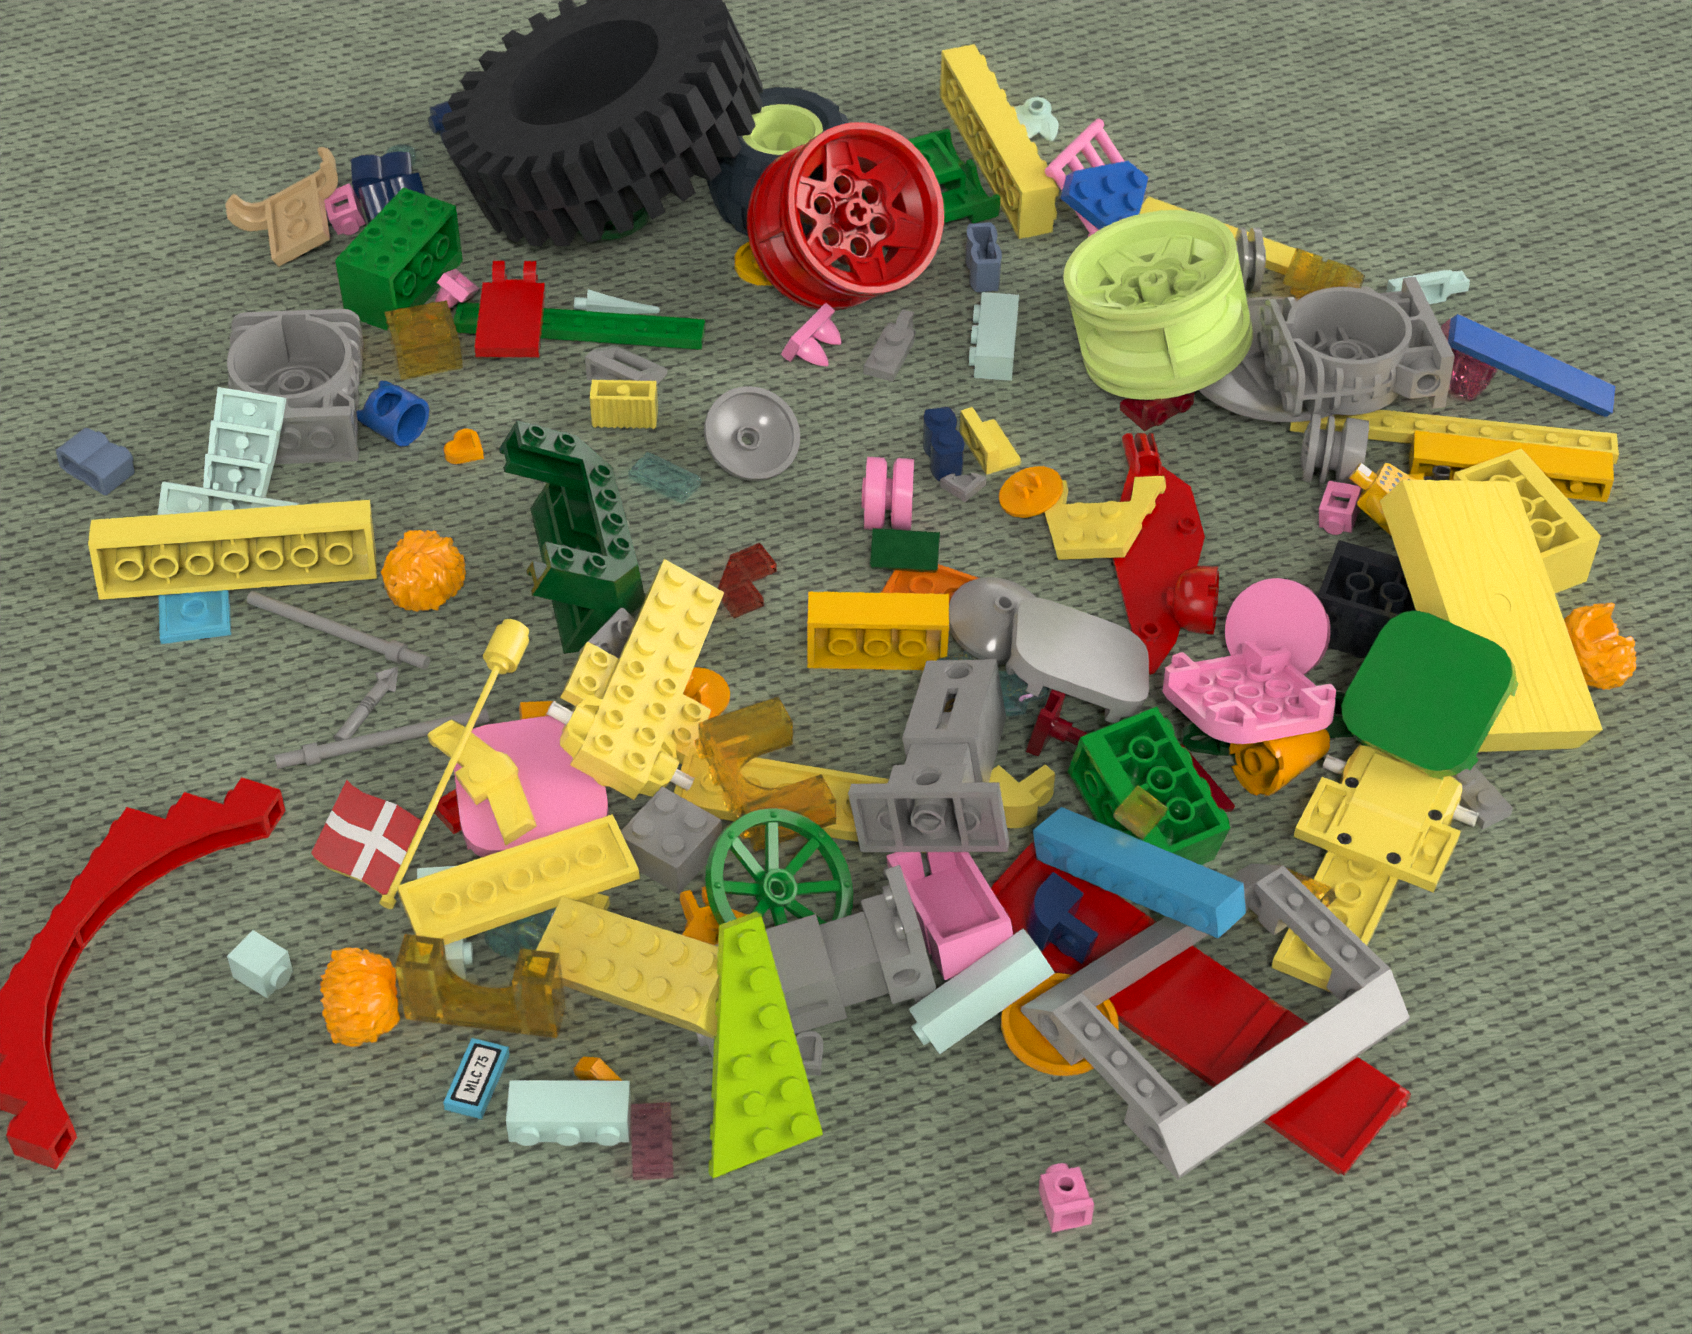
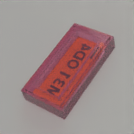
[631,1102,674,1180]

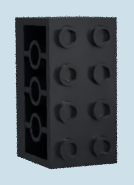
[1317,540,1416,658]

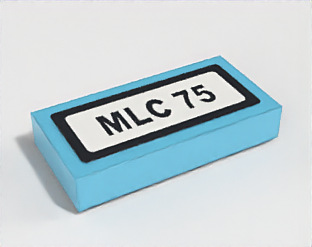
[443,1038,510,1119]

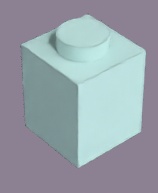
[227,930,293,999]

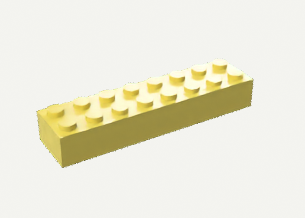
[940,44,1059,239]
[88,500,377,600]

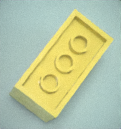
[1453,448,1601,594]

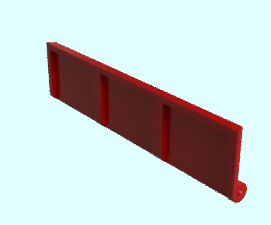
[991,841,1411,1176]

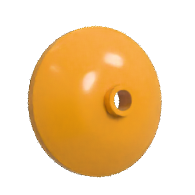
[1001,973,1119,1076]

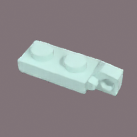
[1387,270,1470,304]

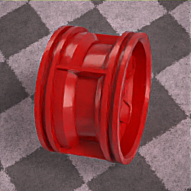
[747,122,944,311]

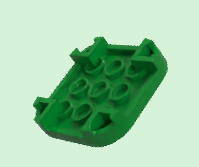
[1342,611,1519,780]

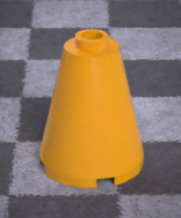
[1229,728,1330,796]

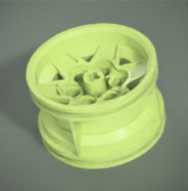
[1064,210,1253,400]

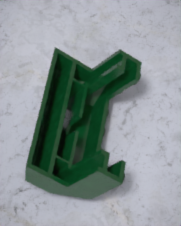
[499,420,645,654]

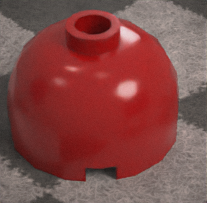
[1167,566,1219,635]

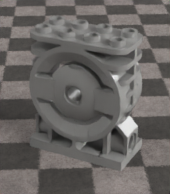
[1257,277,1455,417]
[227,309,364,464]

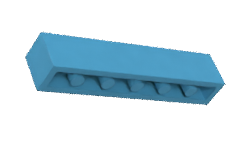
[1033,807,1246,938]

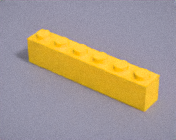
[1409,430,1614,502]

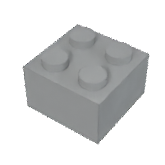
[621,786,722,895]

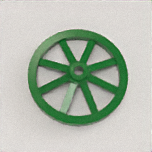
[705,808,854,926]

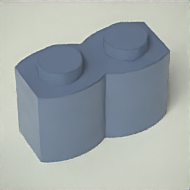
[965,222,1002,292]
[56,428,135,495]

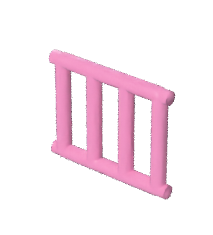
[1045,119,1146,237]

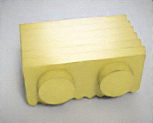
[590,380,658,429]

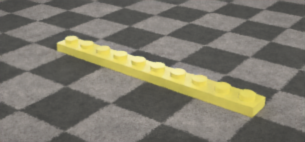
[1290,410,1619,464]

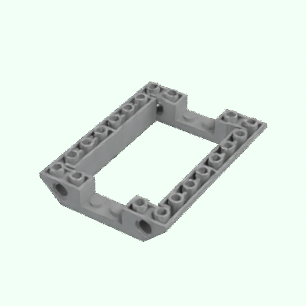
[1021,863,1410,1179]

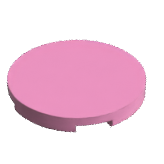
[1225,578,1330,675]

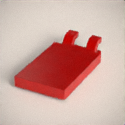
[474,260,546,358]

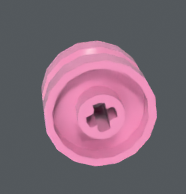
[862,457,914,530]

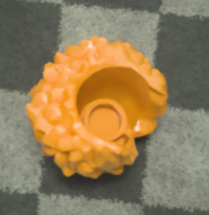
[381,530,466,612]
[1564,602,1636,690]
[320,947,400,1047]

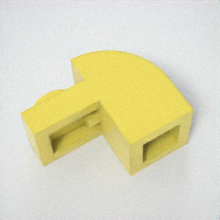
[989,764,1055,828]

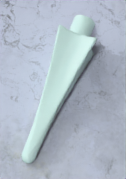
[574,289,660,314]

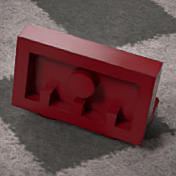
[1120,391,1195,432]

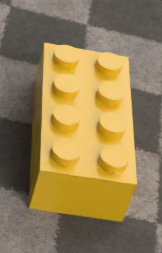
[807,591,949,670]

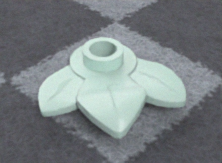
[1014,97,1059,141]

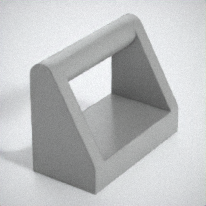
[585,345,668,384]

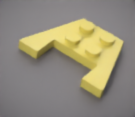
[1044,476,1166,560]

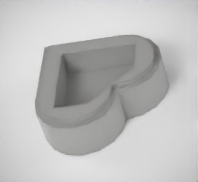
[796,1030,823,1076]

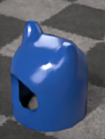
[356,381,429,446]

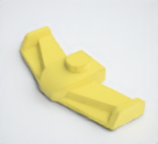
[427,720,537,846]

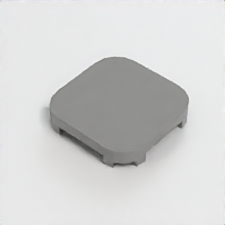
[1006,598,1149,723]

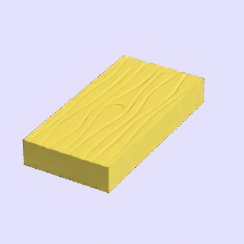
[1380,480,1603,752]

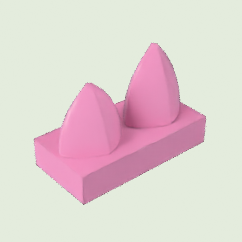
[432,269,480,317]
[781,303,841,366]

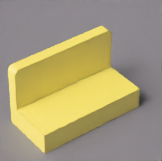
[959,407,1021,475]

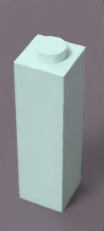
[909,929,1055,1054]

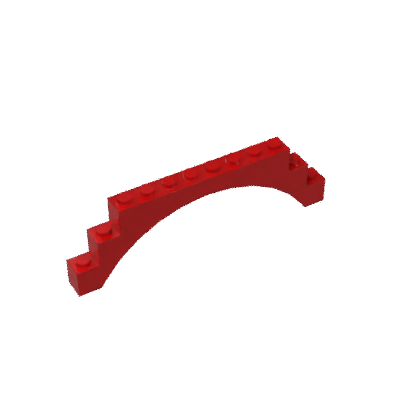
[0,777,286,1169]

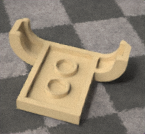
[226,147,338,267]

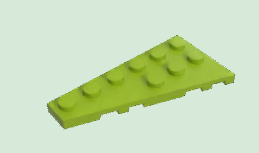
[708,911,823,1178]

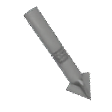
[334,666,398,741]

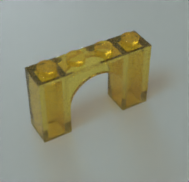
[695,696,836,851]
[395,934,566,1038]

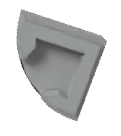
[940,473,987,502]

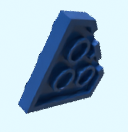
[1060,161,1149,230]

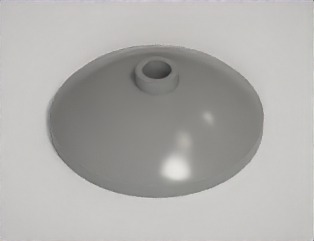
[704,386,800,481]
[949,577,1037,665]

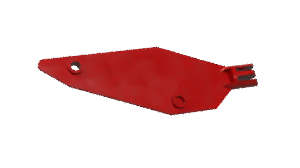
[1113,433,1205,675]

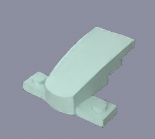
[157,387,299,515]

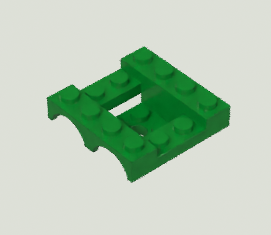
[862,128,1001,223]

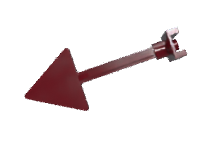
[1025,689,1235,812]

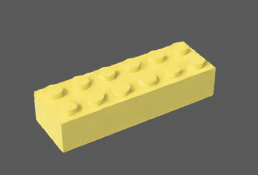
[528,896,719,1039]

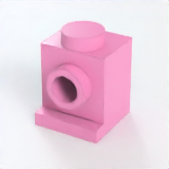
[324,184,366,235]
[1319,481,1362,535]
[1039,1163,1094,1232]

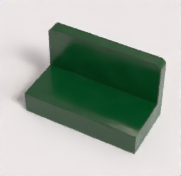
[870,528,940,573]

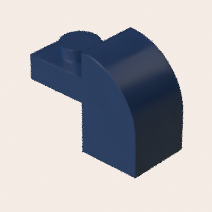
[1026,872,1098,964]

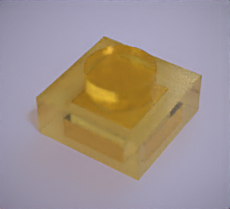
[1113,786,1168,840]

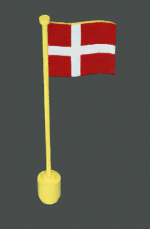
[311,619,529,909]

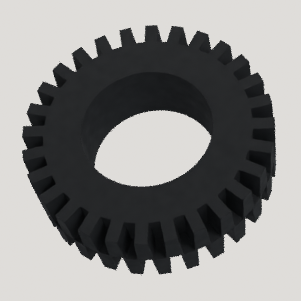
[442,0,763,247]

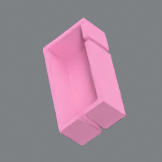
[886,852,1013,980]

